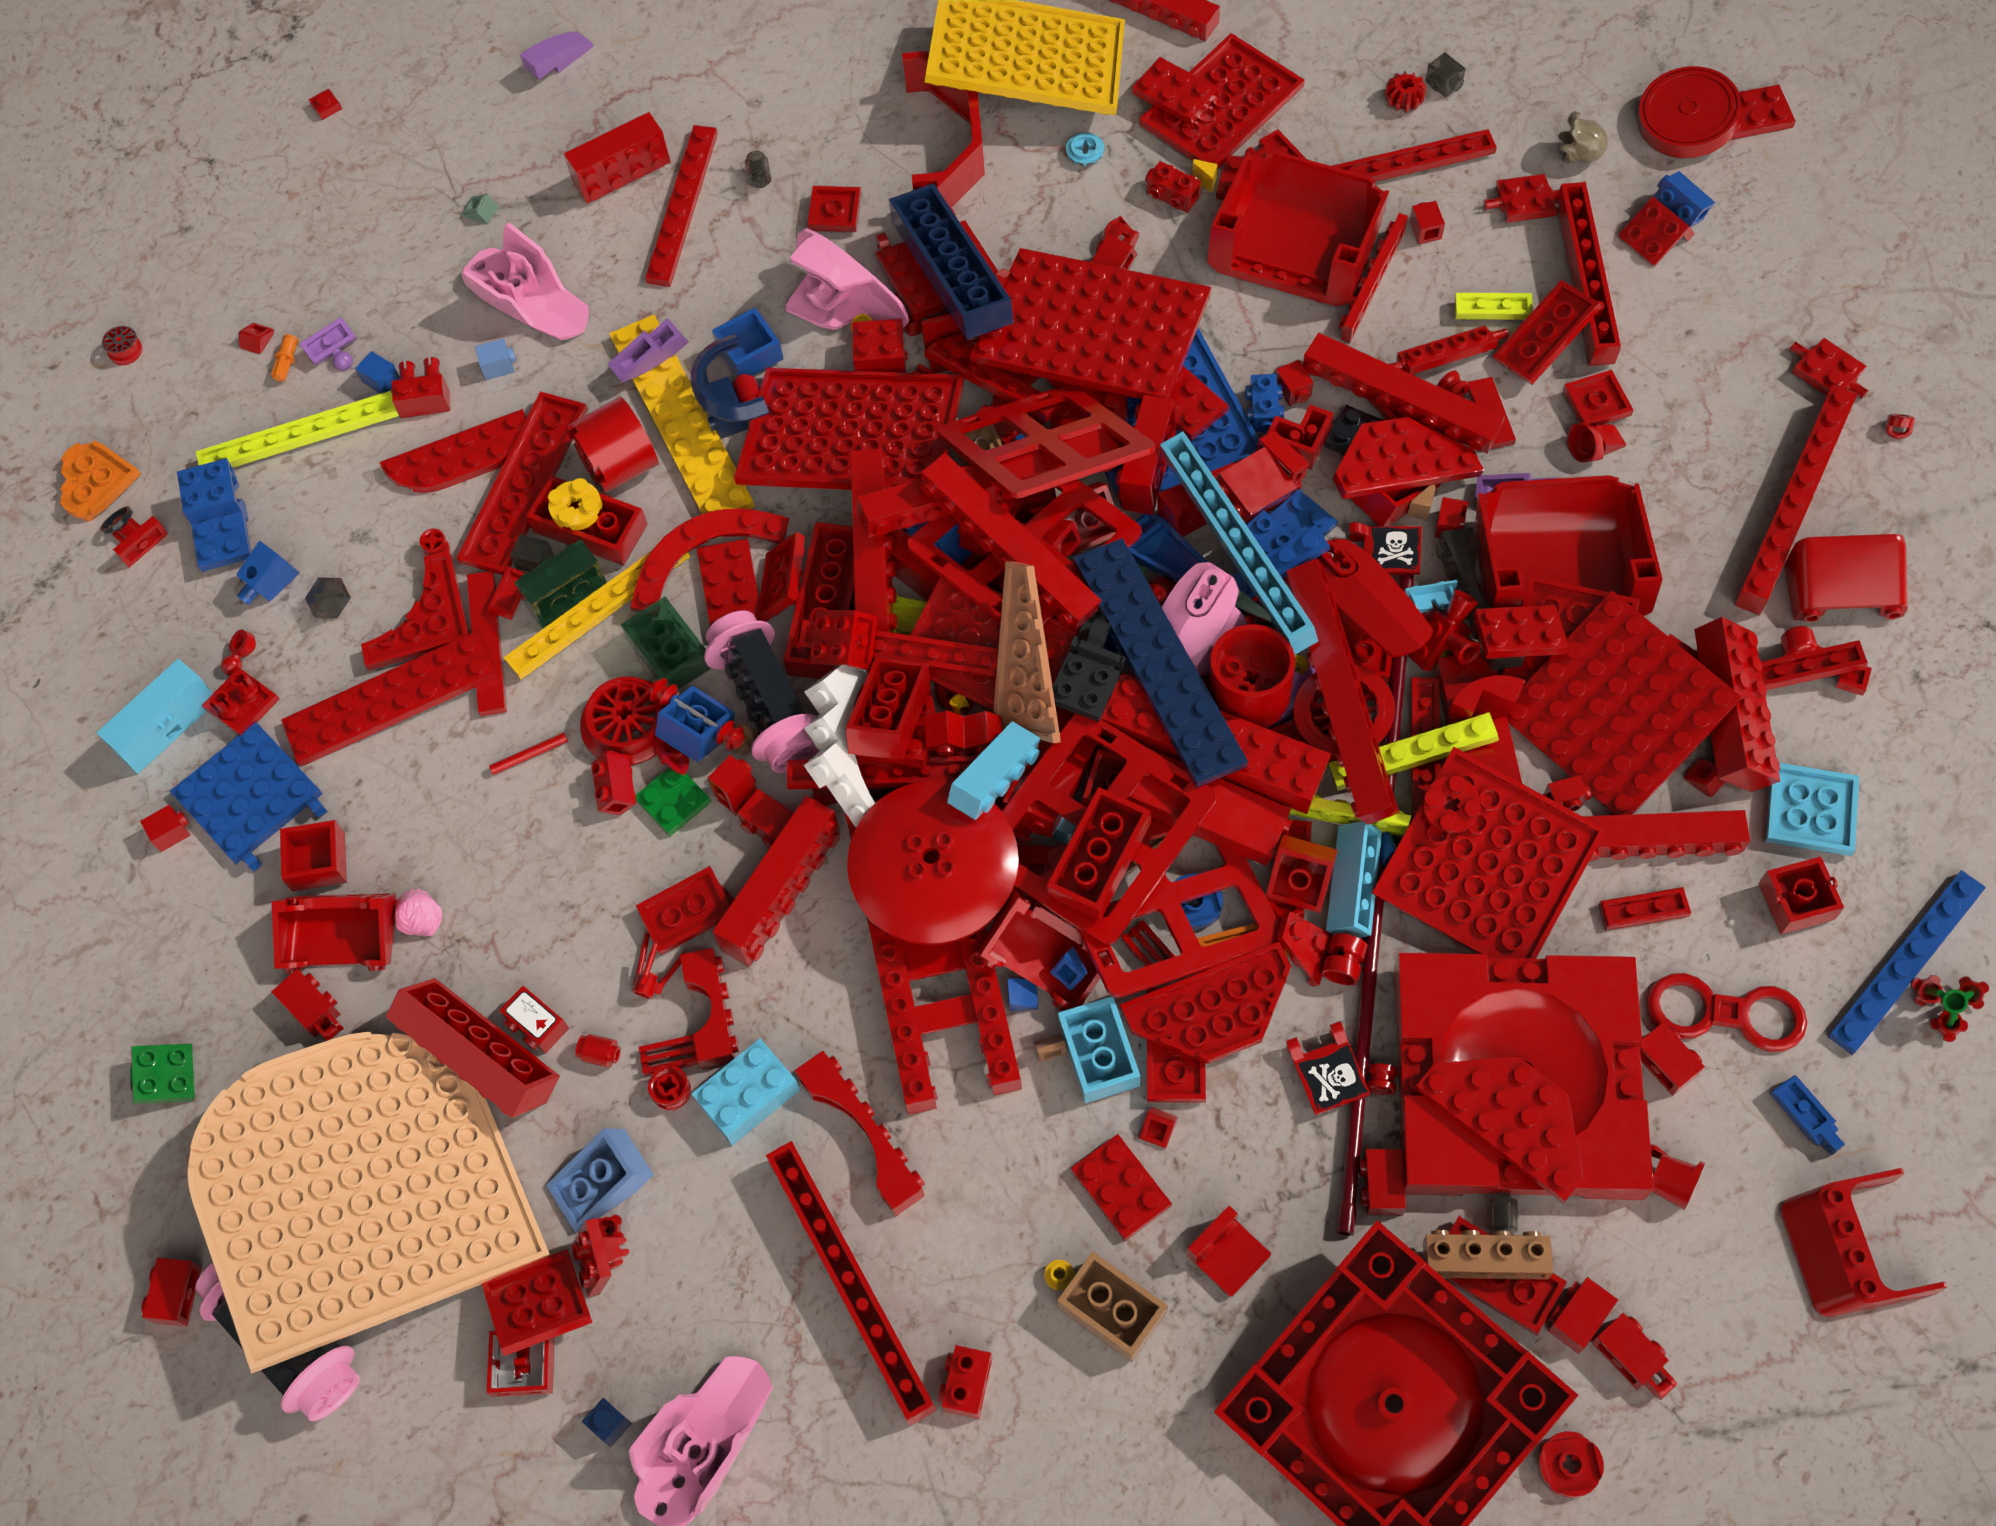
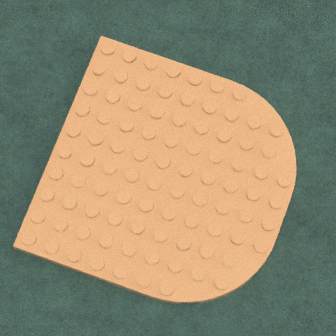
[187,1032,549,1374]

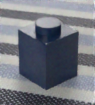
[582,1397,632,1447]

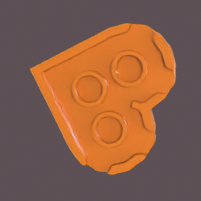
[60,441,141,521]

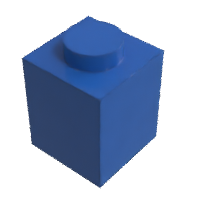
[355,351,400,394]

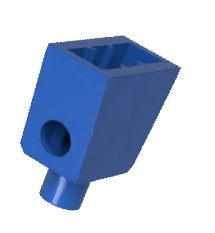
[236,541,300,605]

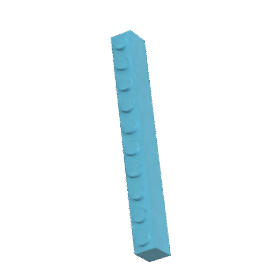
[1160,432,1318,655]

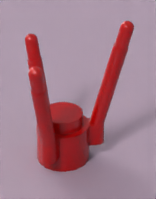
[631,933,685,999]

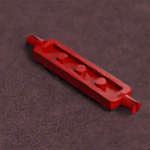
[1390,326,1509,375]

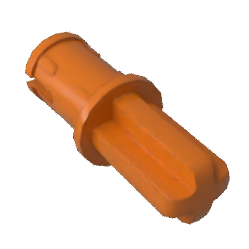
[271,334,299,382]

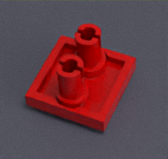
[201,667,280,736]

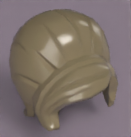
[1558,111,1608,163]

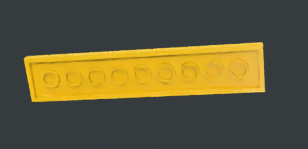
[609,314,755,514]

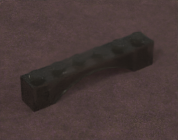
[1436,527,1525,671]

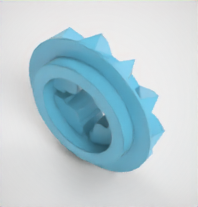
[1066,132,1104,166]

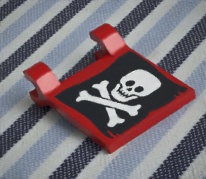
[1349,522,1422,575]
[1286,1021,1371,1116]

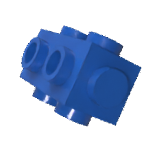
[1653,171,1715,228]
[1245,374,1284,433]

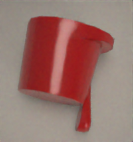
[1651,1144,1705,1211]

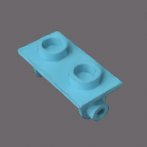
[1405,580,1457,613]

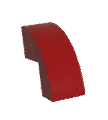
[1448,675,1525,721]

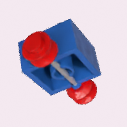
[649,678,745,763]

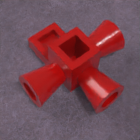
[1408,590,1481,672]

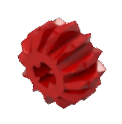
[1385,71,1427,113]

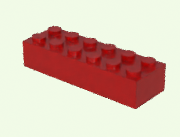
[783,522,855,679]
[1694,617,1780,792]
[713,795,841,967]
[386,978,560,1118]

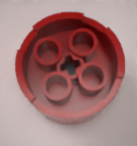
[565,396,659,495]
[1208,624,1295,728]

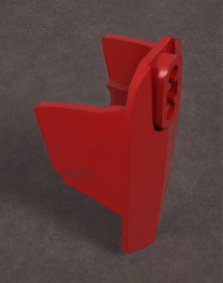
[1317,539,1433,658]

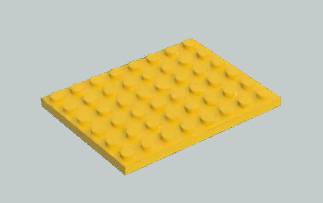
[925,0,1125,116]

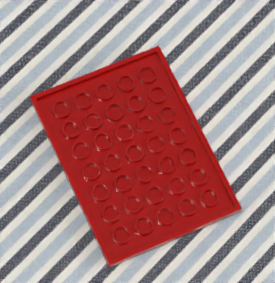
[970,248,1211,399]
[734,368,964,490]

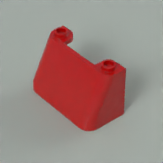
[1784,534,1908,622]
[979,887,1111,1011]
[271,893,397,973]

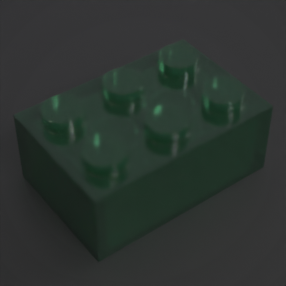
[514,539,607,629]
[621,596,711,690]

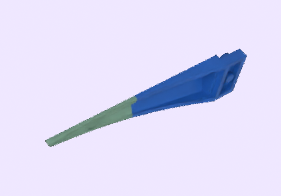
[1129,513,1272,621]

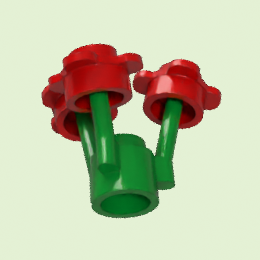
[1911,975,1989,1042]

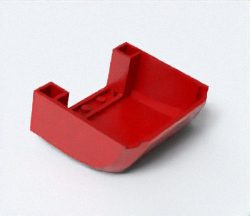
[1207,150,1389,307]
[1476,475,1663,616]

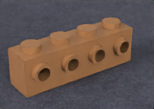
[1423,1230,1553,1279]

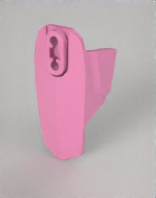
[461,223,589,340]
[785,228,910,330]
[1127,562,1248,678]
[629,1356,773,1526]

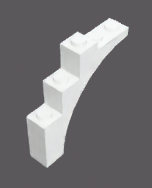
[804,666,875,827]

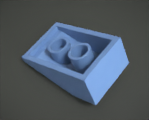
[546,1128,654,1232]

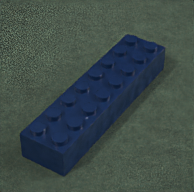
[888,183,1014,340]

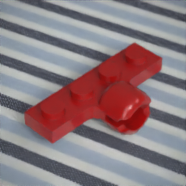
[1761,626,1868,690]

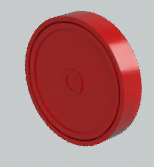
[1639,66,1741,158]

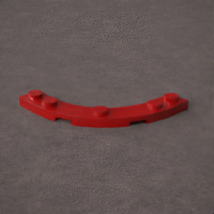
[630,508,790,616]

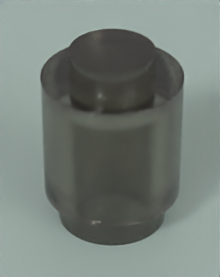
[744,151,772,188]
[1487,1192,1518,1235]

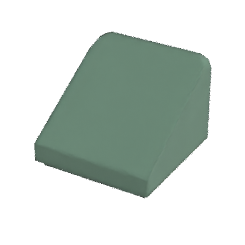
[462,194,498,223]

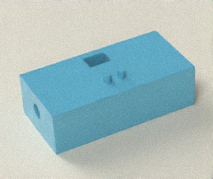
[96,658,213,774]

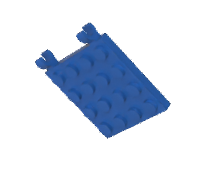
[170,722,328,872]

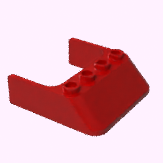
[1780,1168,1947,1317]

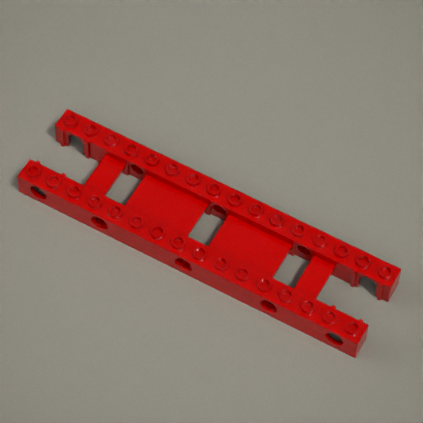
[845,689,1022,1115]

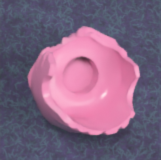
[394,889,442,936]

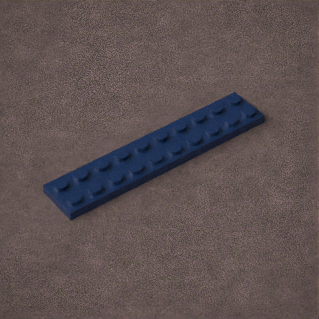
[1073,538,1248,788]

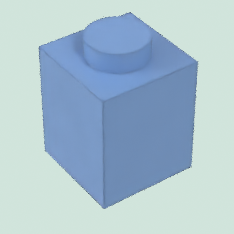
[475,338,517,380]

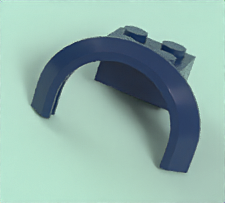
[691,334,769,439]

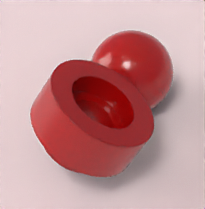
[220,629,256,676]

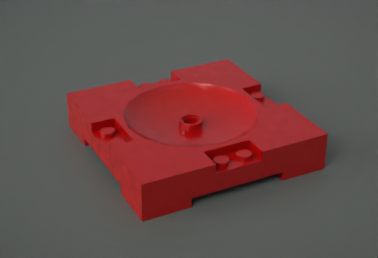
[1394,953,1654,1200]
[1214,1220,1579,1526]

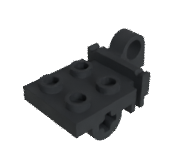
[1052,619,1126,722]

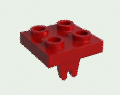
[572,1218,630,1297]

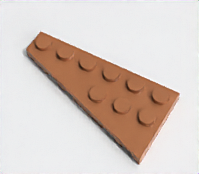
[993,561,1061,743]

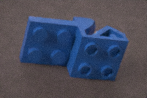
[177,458,252,572]
[1246,489,1337,555]

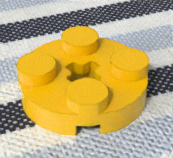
[548,478,602,530]

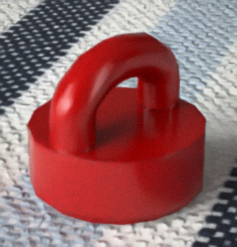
[1886,414,1915,439]

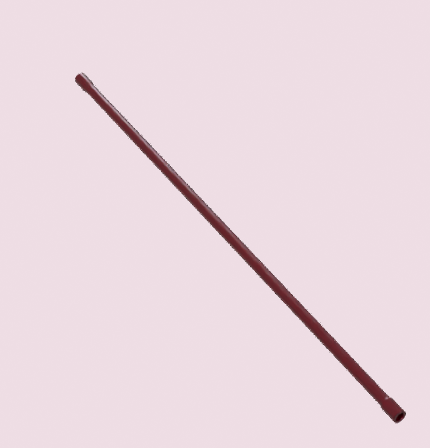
[1336,575,1415,1236]

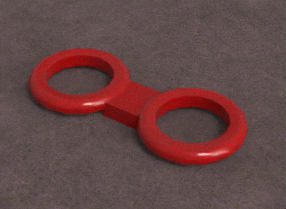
[1647,973,1808,1052]

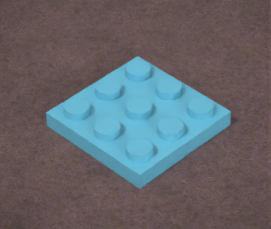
[1765,763,1859,856]

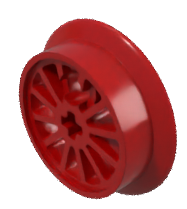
[1293,664,1395,756]
[580,676,663,765]

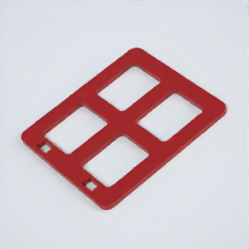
[937,385,1155,498]
[907,479,1142,625]
[1002,713,1216,945]
[1046,818,1280,998]

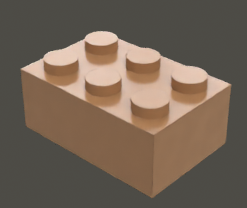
[1057,1251,1168,1362]

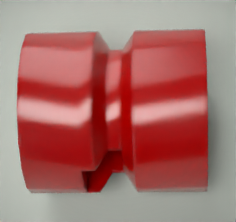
[1321,933,1368,986]

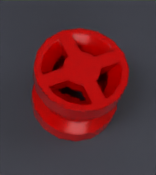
[1437,370,1470,397]
[419,528,450,556]
[1367,1063,1398,1095]

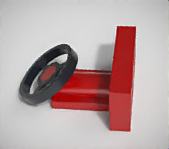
[100,506,168,568]

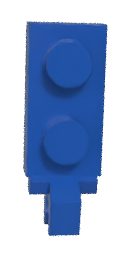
[1770,1075,1845,1156]

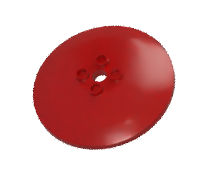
[847,780,1019,945]

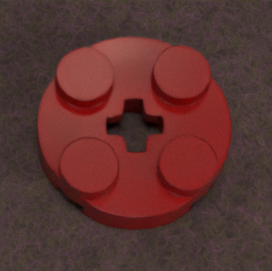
[1422,776,1481,834]
[1538,1431,1604,1498]

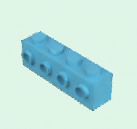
[947,721,1040,820]
[1326,821,1382,938]

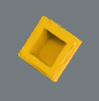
[1192,159,1218,193]

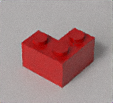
[1266,404,1334,470]
[925,710,1003,756]

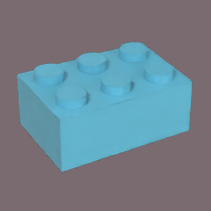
[1058,996,1141,1104]
[691,1038,800,1146]

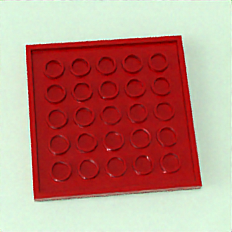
[1506,590,1742,815]
[1372,747,1607,959]

